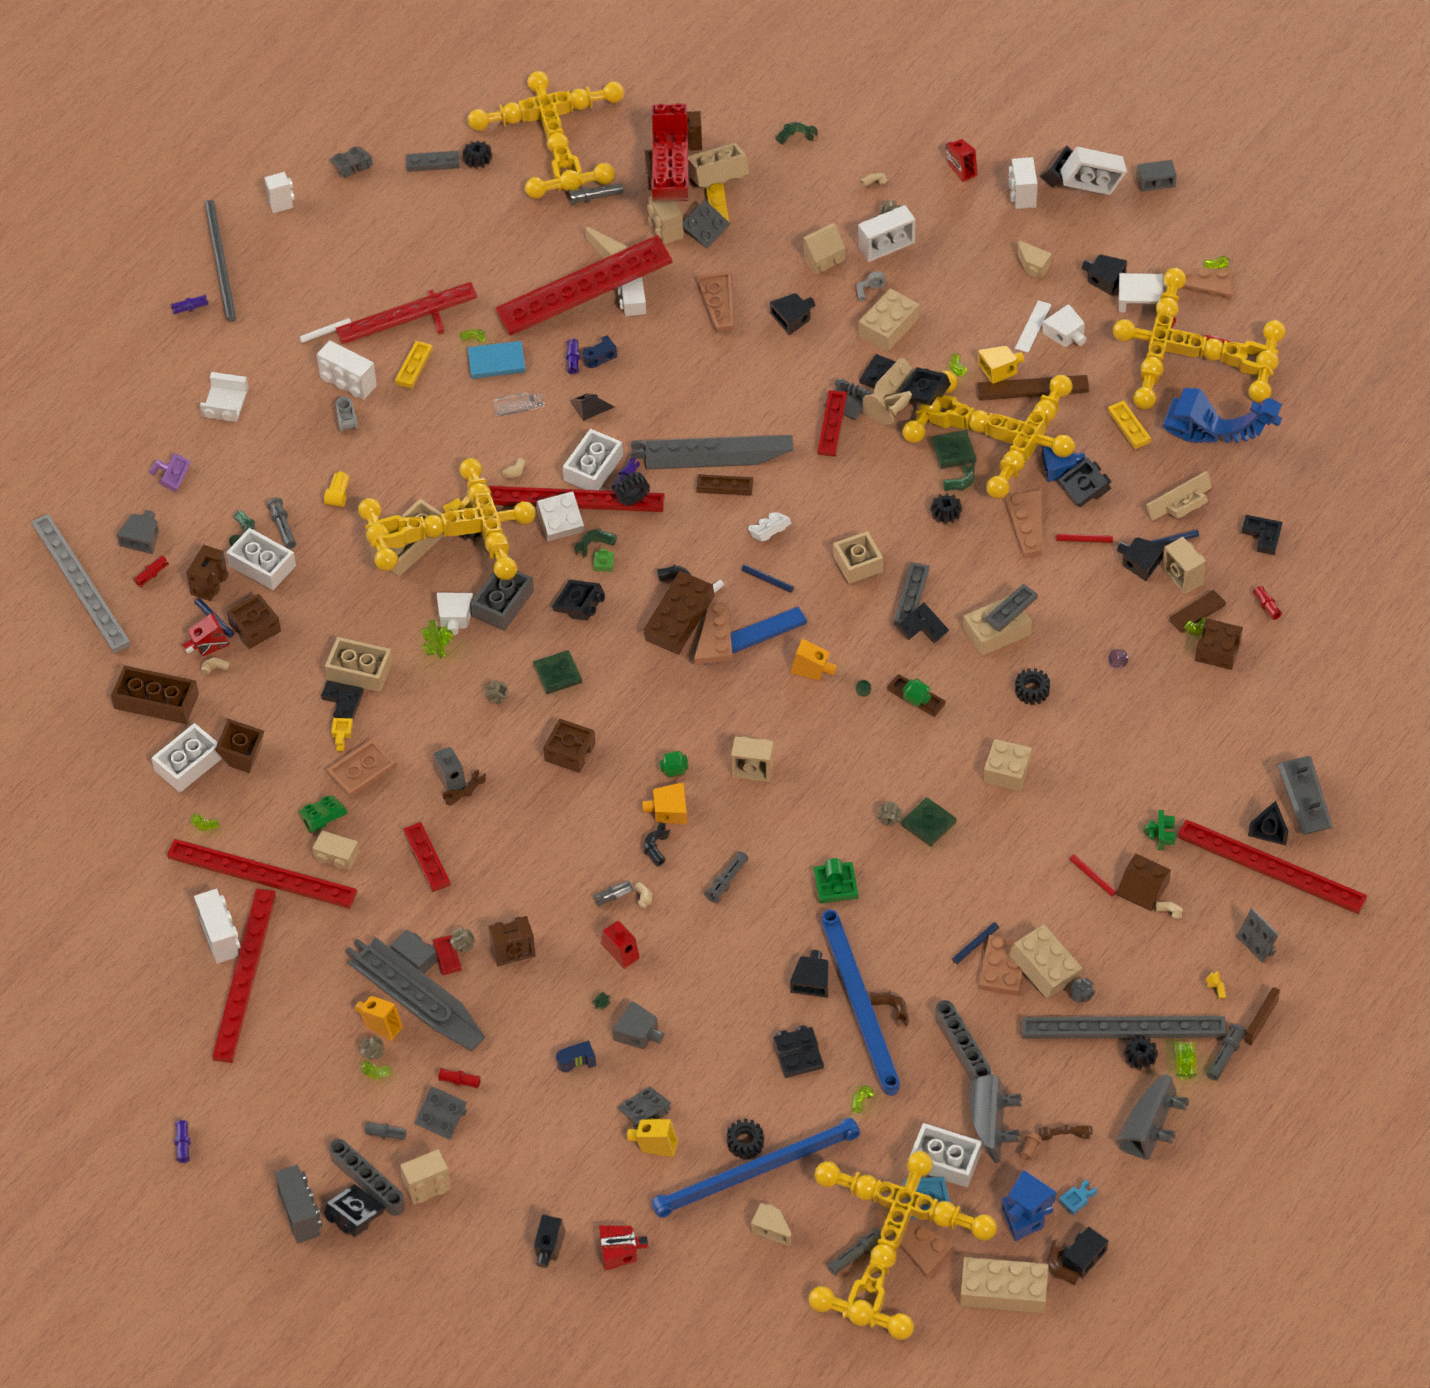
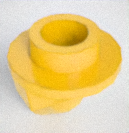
[1205,971,1227,999]

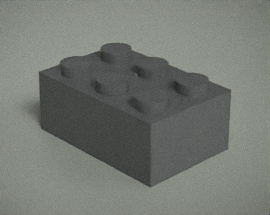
[471,571,534,631]
[274,1164,323,1244]

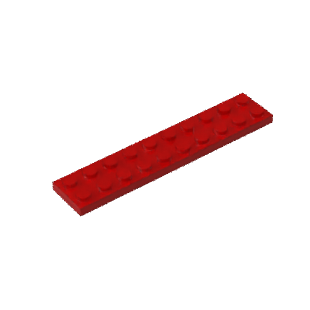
[496,235,673,336]

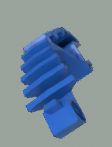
[1162,388,1282,443]

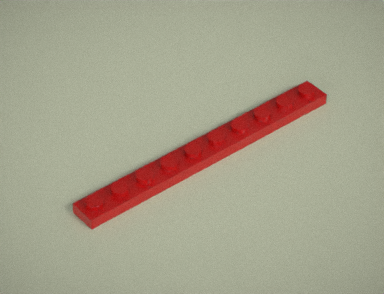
[488,486,665,512]
[1178,819,1367,914]
[167,839,357,909]
[212,889,276,1063]

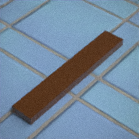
[978,375,1089,400]

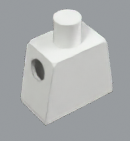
[1043,304,1087,347]
[437,593,473,635]

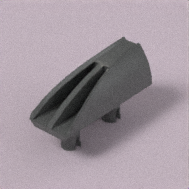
[1278,756,1333,835]
[1116,1074,1189,1160]
[969,1075,1022,1164]

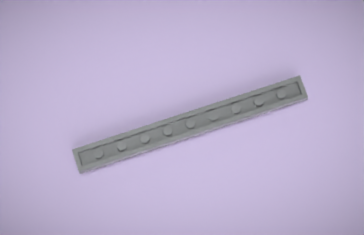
[32,514,131,653]

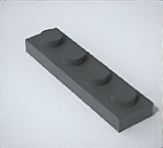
[894,562,929,626]

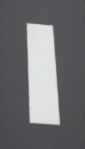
[1015,300,1052,352]

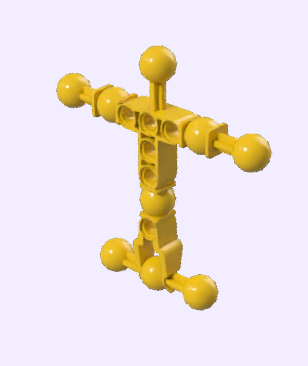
[467,71,624,199]
[1113,268,1286,410]
[902,371,1075,499]
[358,458,536,581]
[808,1151,998,1340]

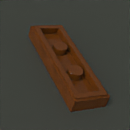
[696,474,753,496]
[1169,590,1226,633]
[887,674,946,717]
[1245,987,1280,1046]

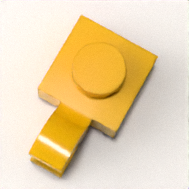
[442,495,473,513]
[331,718,353,751]

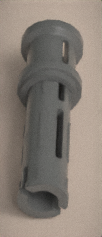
[569,183,623,205]
[267,497,297,549]
[704,851,749,903]
[1206,1024,1247,1081]
[827,1226,881,1276]

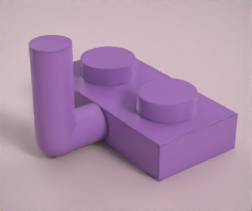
[149,453,191,492]

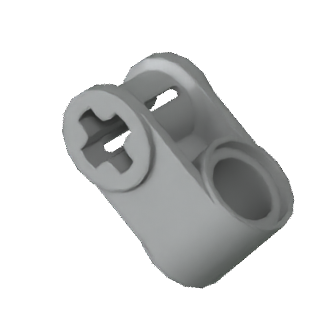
[336,397,358,433]

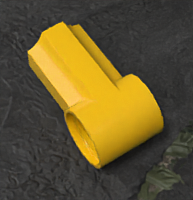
[324,471,350,507]

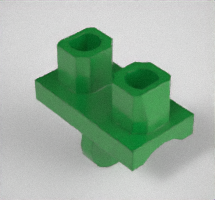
[1143,810,1175,850]

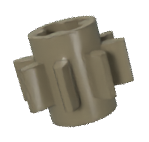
[879,201,901,214]
[485,680,508,704]
[878,802,902,826]
[450,927,475,953]
[360,1035,385,1060]

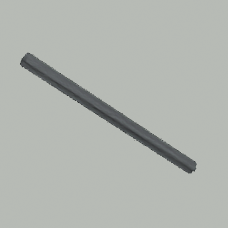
[205,200,236,322]

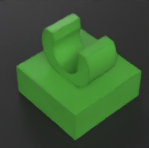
[594,549,614,572]

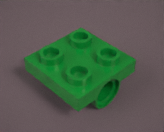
[298,795,348,833]
[814,858,859,904]

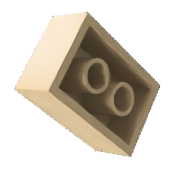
[688,143,749,188]
[859,288,920,352]
[963,596,1032,656]
[325,637,393,692]
[1009,924,1083,999]

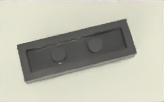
[406,151,460,172]
[985,584,1038,632]

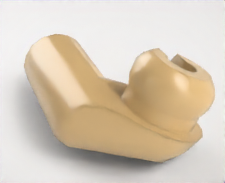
[860,173,888,187]
[502,458,526,479]
[201,657,230,675]
[634,882,653,909]
[1156,902,1183,919]

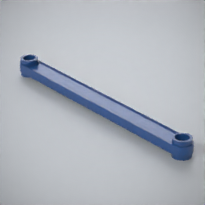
[821,910,900,1096]
[651,1118,861,1218]

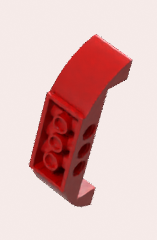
[652,103,689,202]

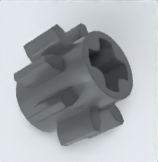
[1070,978,1095,1003]

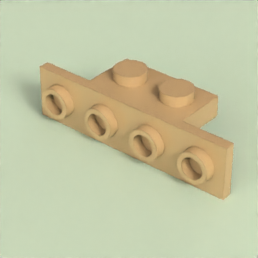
[1146,471,1212,521]

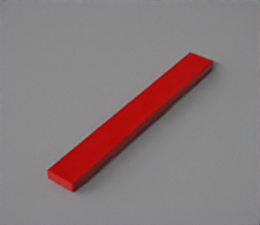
[336,282,478,345]

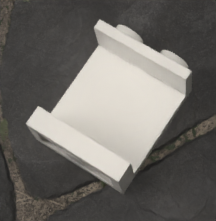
[1118,273,1166,312]
[200,372,249,422]

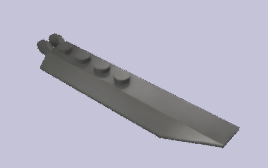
[631,435,793,469]
[345,937,485,1051]

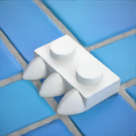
[748,512,792,542]

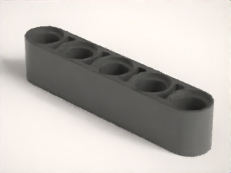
[936,1000,991,1081]
[329,1139,405,1216]

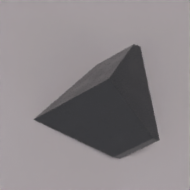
[570,393,615,421]
[1248,801,1289,846]

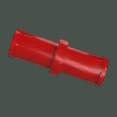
[133,555,169,588]
[1253,586,1282,620]
[438,1068,481,1089]

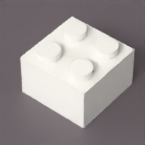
[1008,157,1037,209]
[536,491,584,542]

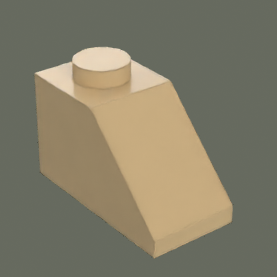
[1018,241,1052,279]
[751,1203,792,1247]

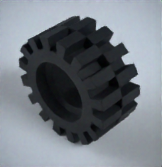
[614,472,650,506]
[1015,668,1050,705]
[727,1119,764,1159]

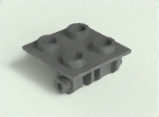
[329,147,373,178]
[683,200,731,248]
[824,378,872,420]
[1236,908,1279,963]
[414,1086,467,1140]
[617,1086,671,1129]

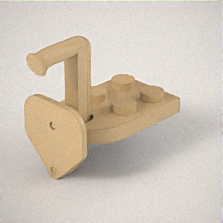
[863,357,914,426]

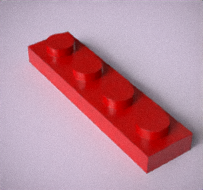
[817,390,847,457]
[403,822,451,892]

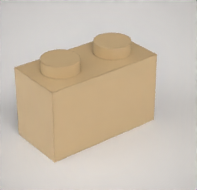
[312,830,360,871]

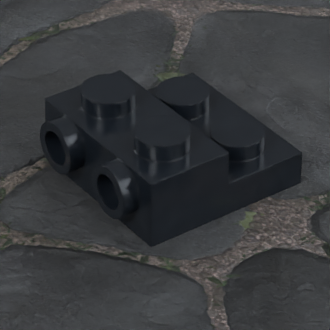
[899,367,951,406]
[1058,457,1112,507]
[552,580,605,621]
[773,1025,824,1078]
[324,1184,385,1238]

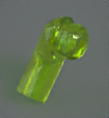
[1203,256,1229,268]
[460,329,487,342]
[949,353,967,376]
[1184,617,1206,635]
[191,813,219,831]
[361,1061,391,1080]
[852,1085,874,1113]

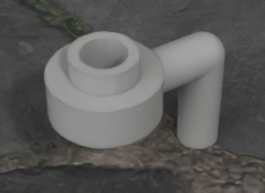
[856,271,886,302]

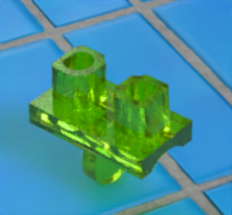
[422,619,454,658]
[1175,1042,1197,1079]

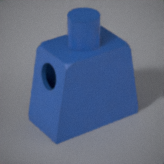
[1041,445,1086,482]
[1007,1170,1056,1222]
[1001,1197,1054,1241]

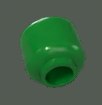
[902,678,931,707]
[659,751,689,777]

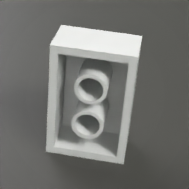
[1060,147,1127,195]
[858,205,915,262]
[317,340,377,400]
[563,429,623,490]
[226,528,296,590]
[151,723,222,792]
[194,889,241,964]
[910,1123,982,1188]

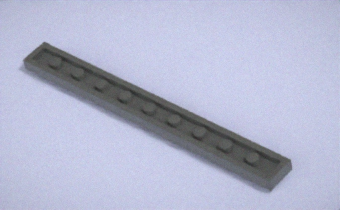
[1022,1016,1226,1039]

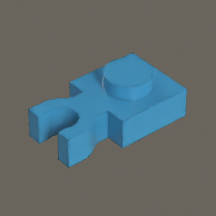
[1059,1179,1097,1216]

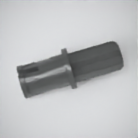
[593,880,633,907]
[365,1122,407,1140]

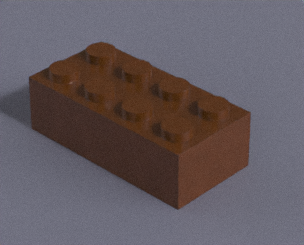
[643,571,715,655]
[111,665,199,724]

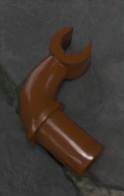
[871,990,909,1027]
[1047,1239,1080,1285]

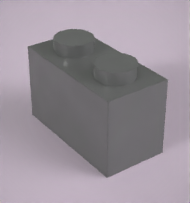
[1136,160,1177,192]
[390,930,437,974]

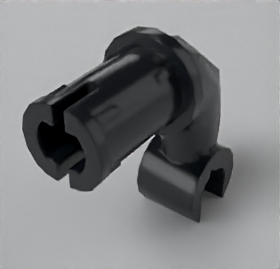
[657,564,691,581]
[643,823,670,867]

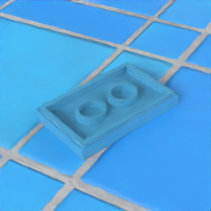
[468,341,526,379]

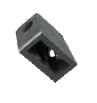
[117,510,159,554]
[433,747,466,791]
[613,1001,664,1049]

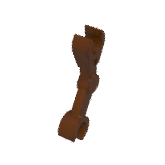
[443,770,486,805]
[1039,1125,1093,1141]

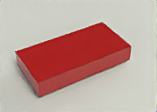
[433,935,462,975]

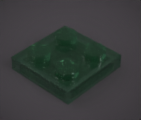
[931,430,976,469]
[533,650,582,695]
[901,797,957,847]

